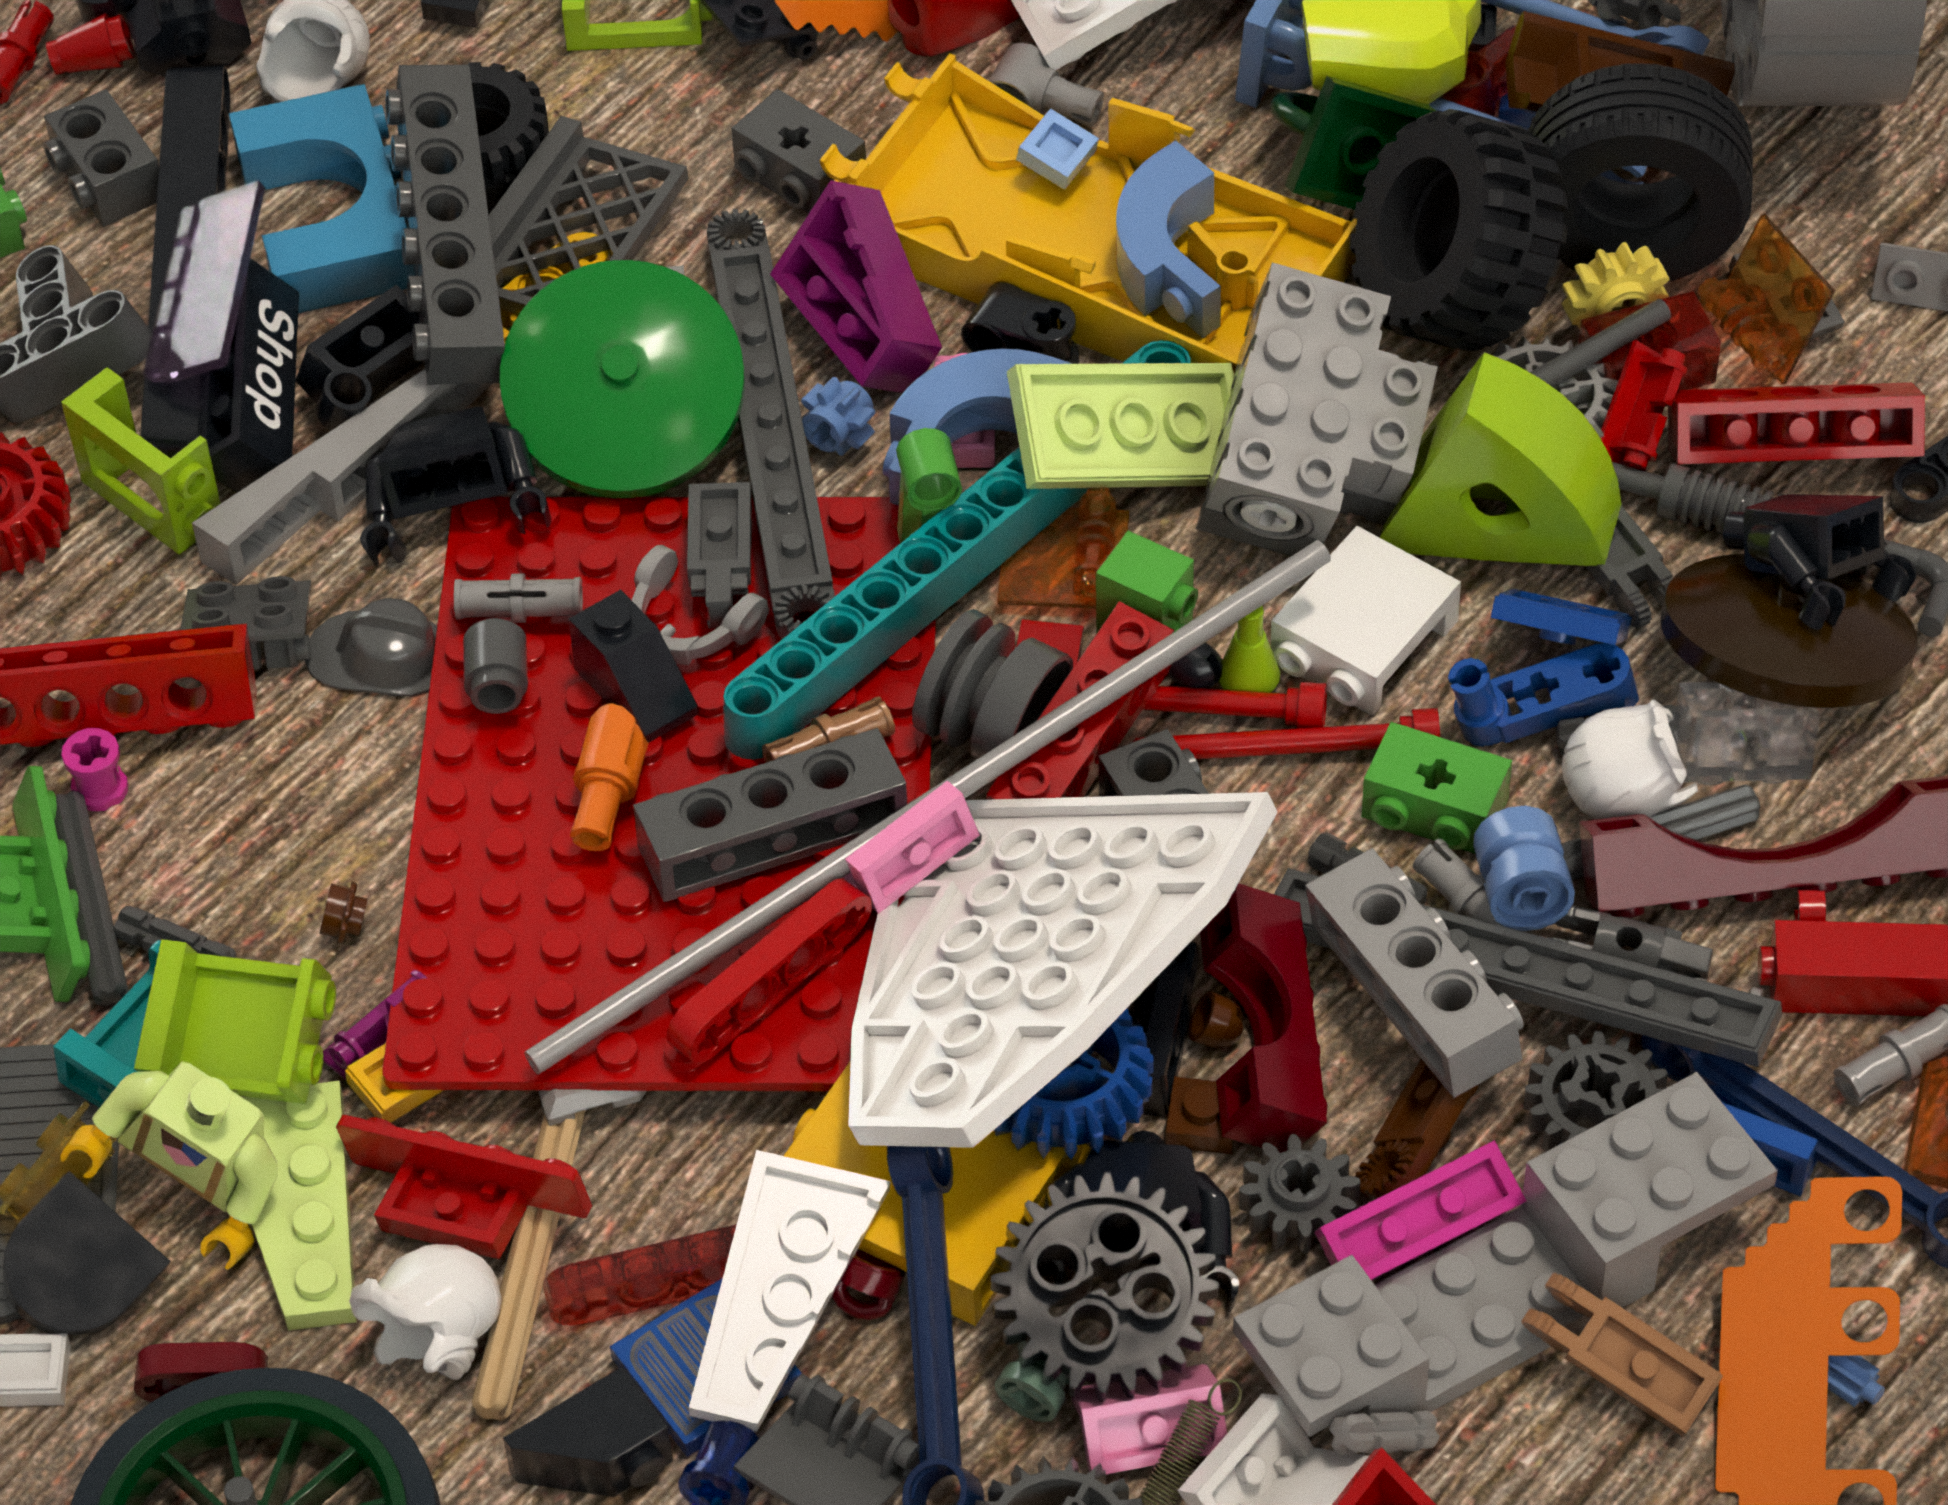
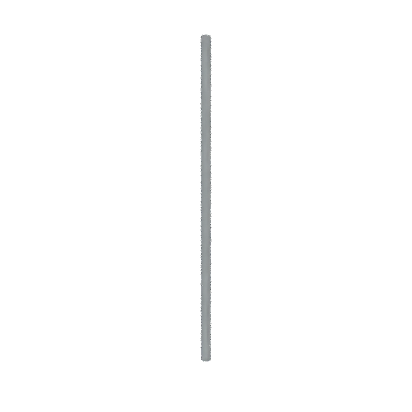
[524,540,1331,1075]

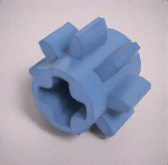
[801,377,876,456]

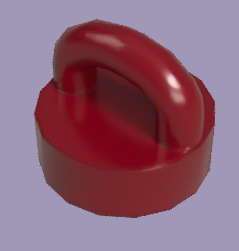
[831,1249,905,1320]

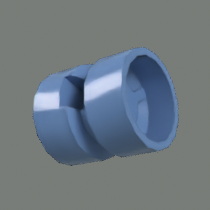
[1473,806,1575,931]

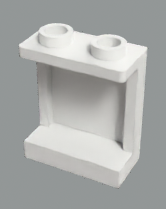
[1271,526,1461,715]

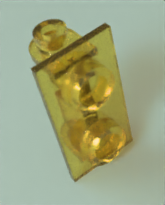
[0,1101,117,1228]

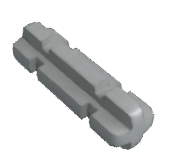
[1329,1411,1440,1455]

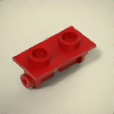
[1600,340,1688,471]

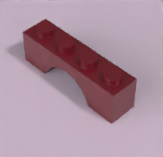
[1200,883,1327,1153]

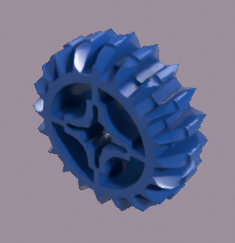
[994,1008,1153,1160]

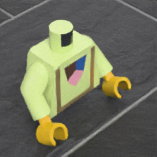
[61,1061,278,1270]

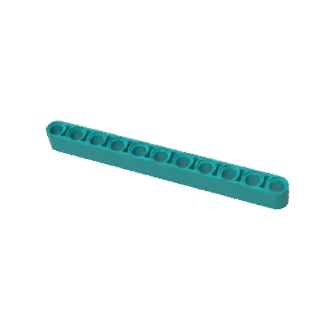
[723,340,1191,760]

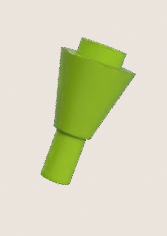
[1219,606,1280,693]

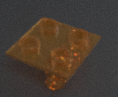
[1698,214,1835,384]
[997,488,1130,609]

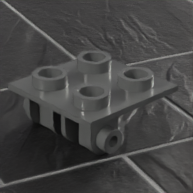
[180,576,312,670]
[732,1374,921,1505]

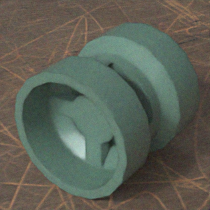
[995,1341,1070,1422]

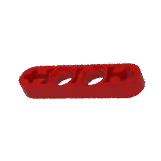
[666,878,872,1064]

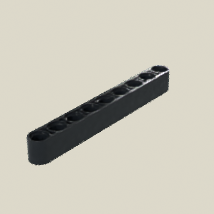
[141,65,231,458]

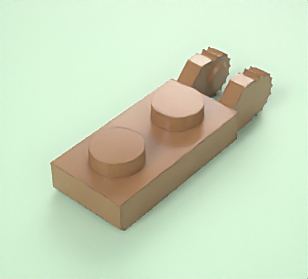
[1521,1273,1723,1437]

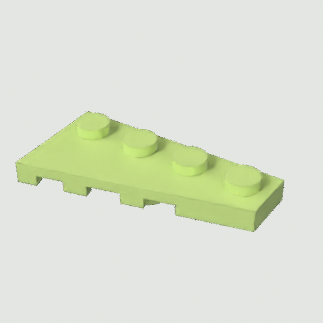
[241,1081,357,1331]

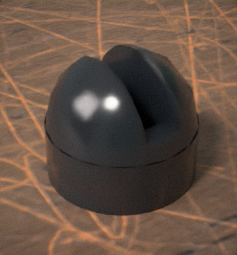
[1169,642,1223,689]

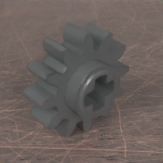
[1239,1134,1360,1254]

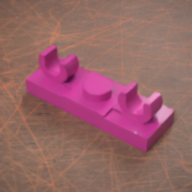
[1314,1140,1527,1281]

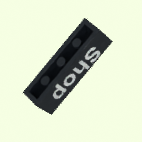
[197,256,299,493]

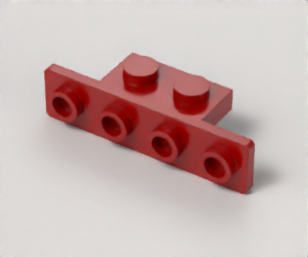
[336,1115,593,1259]

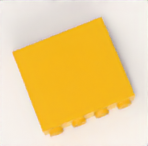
[784,1061,1091,1326]

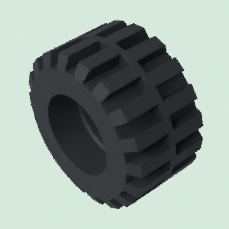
[468,62,549,214]

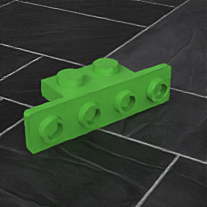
[0,766,90,1002]

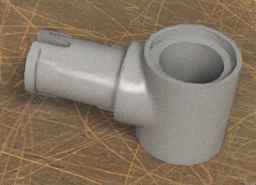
[988,43,1104,128]

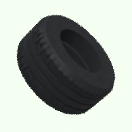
[1528,63,1753,281]

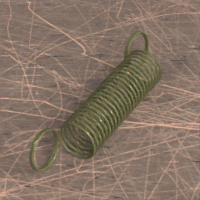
[1138,1379,1242,1505]

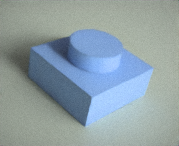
[1016,108,1099,190]

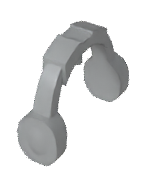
[632,545,769,665]

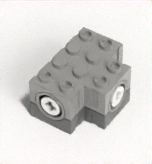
[1196,262,1438,556]

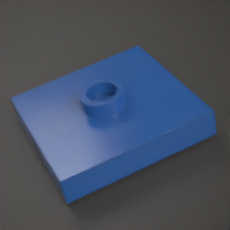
[1491,589,1632,645]

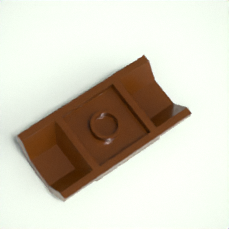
[1505,11,1735,114]

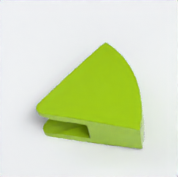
[1379,353,1622,566]

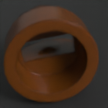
[1188,991,1244,1049]

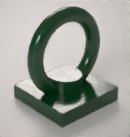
[1270,76,1436,210]

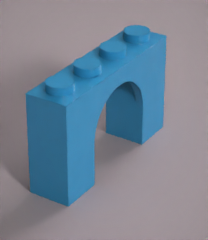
[229,84,415,313]

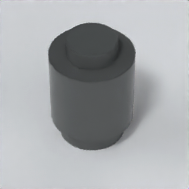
[463,618,528,714]

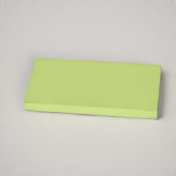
[1007,363,1234,489]

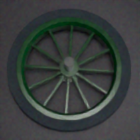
[71,1368,441,1505]

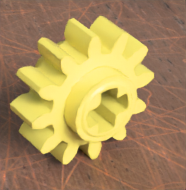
[1561,242,1670,337]

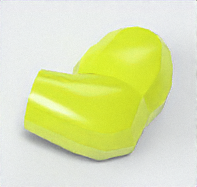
[1301,0,1481,105]

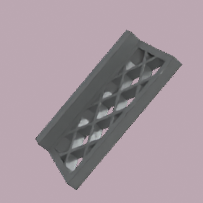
[489,116,688,315]

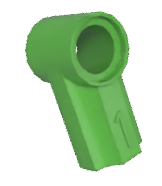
[896,428,962,543]

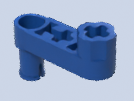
[1448,643,1639,747]

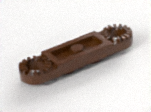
[1355,1058,1479,1202]

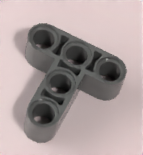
[0,245,155,423]

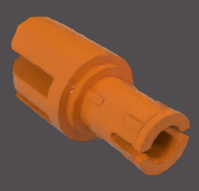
[570,703,648,851]

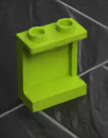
[134,939,336,1104]

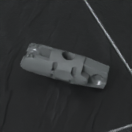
[1547,905,1713,980]

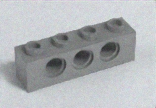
[1305,848,1524,1098]

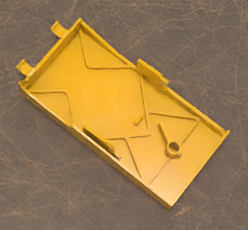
[819,53,1357,374]

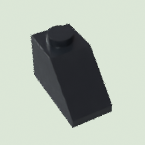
[568,589,699,743]
[503,1366,673,1497]

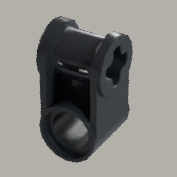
[961,282,1080,364]

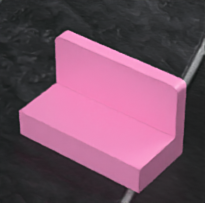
[843,781,980,914]
[1072,1364,1227,1474]

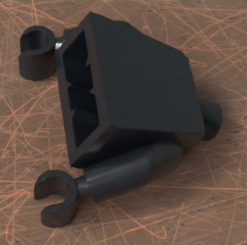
[360,407,552,567]
[1723,494,1916,630]
[1038,1131,1239,1312]

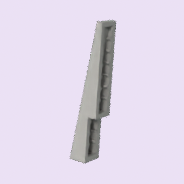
[192,369,493,585]

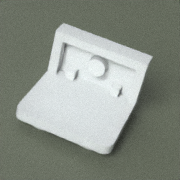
[1177,1393,1369,1505]

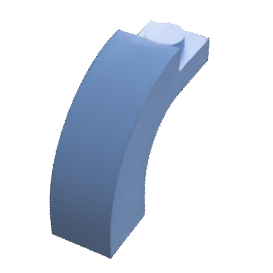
[1116,140,1221,338]
[883,349,1072,505]

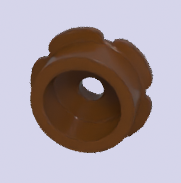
[319,881,368,944]

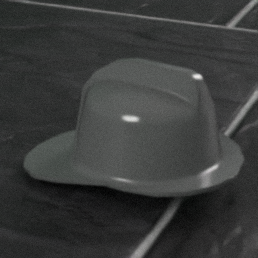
[304,598,437,697]

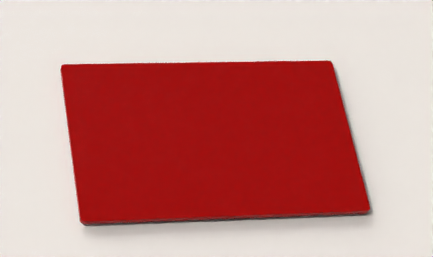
[382,497,936,1091]

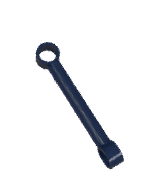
[1641,1035,1948,1269]
[887,1146,984,1505]

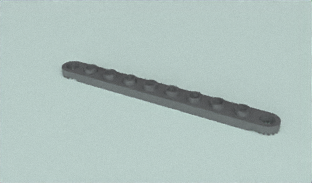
[707,209,835,639]

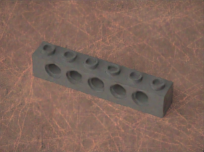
[386,65,505,385]

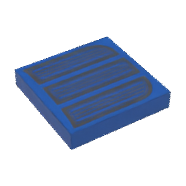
[610,1278,802,1457]

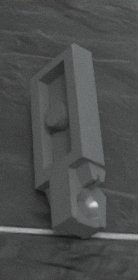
[687,482,752,628]

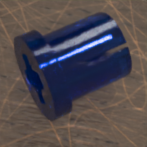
[678,1421,759,1505]

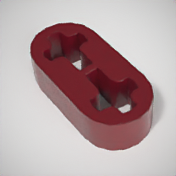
[134,1342,268,1402]

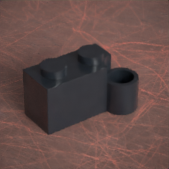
[295,285,424,431]

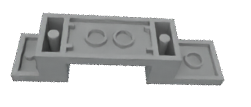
[1233,1072,1778,1437]

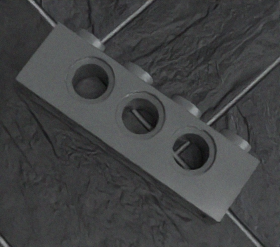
[633,728,907,902]

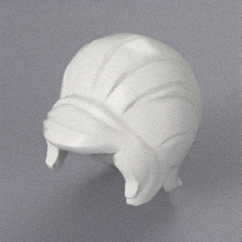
[256,0,370,103]
[1562,699,1698,820]
[349,1244,502,1380]

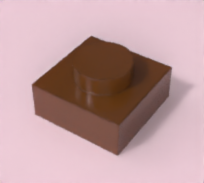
[1165,1076,1234,1155]

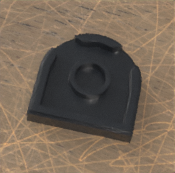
[3,1171,171,1335]

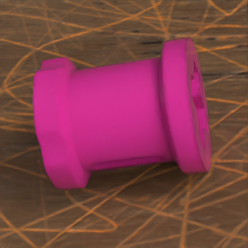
[61,728,129,811]

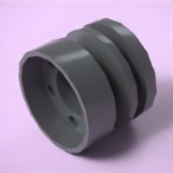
[912,609,1073,759]

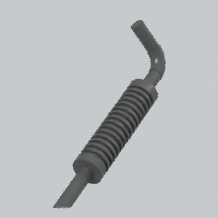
[1612,462,1948,637]

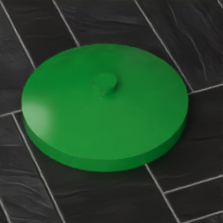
[500,260,745,498]

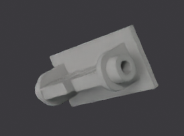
[1871,243,1948,311]

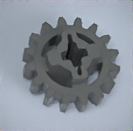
[1524,1031,1668,1151]

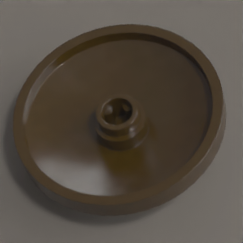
[1661,554,1918,708]

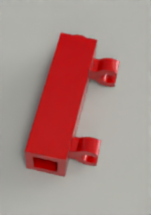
[1758,890,1948,1016]

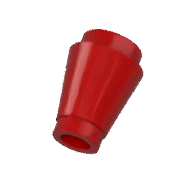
[46,13,135,75]

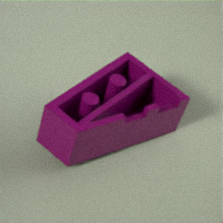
[770,180,942,393]

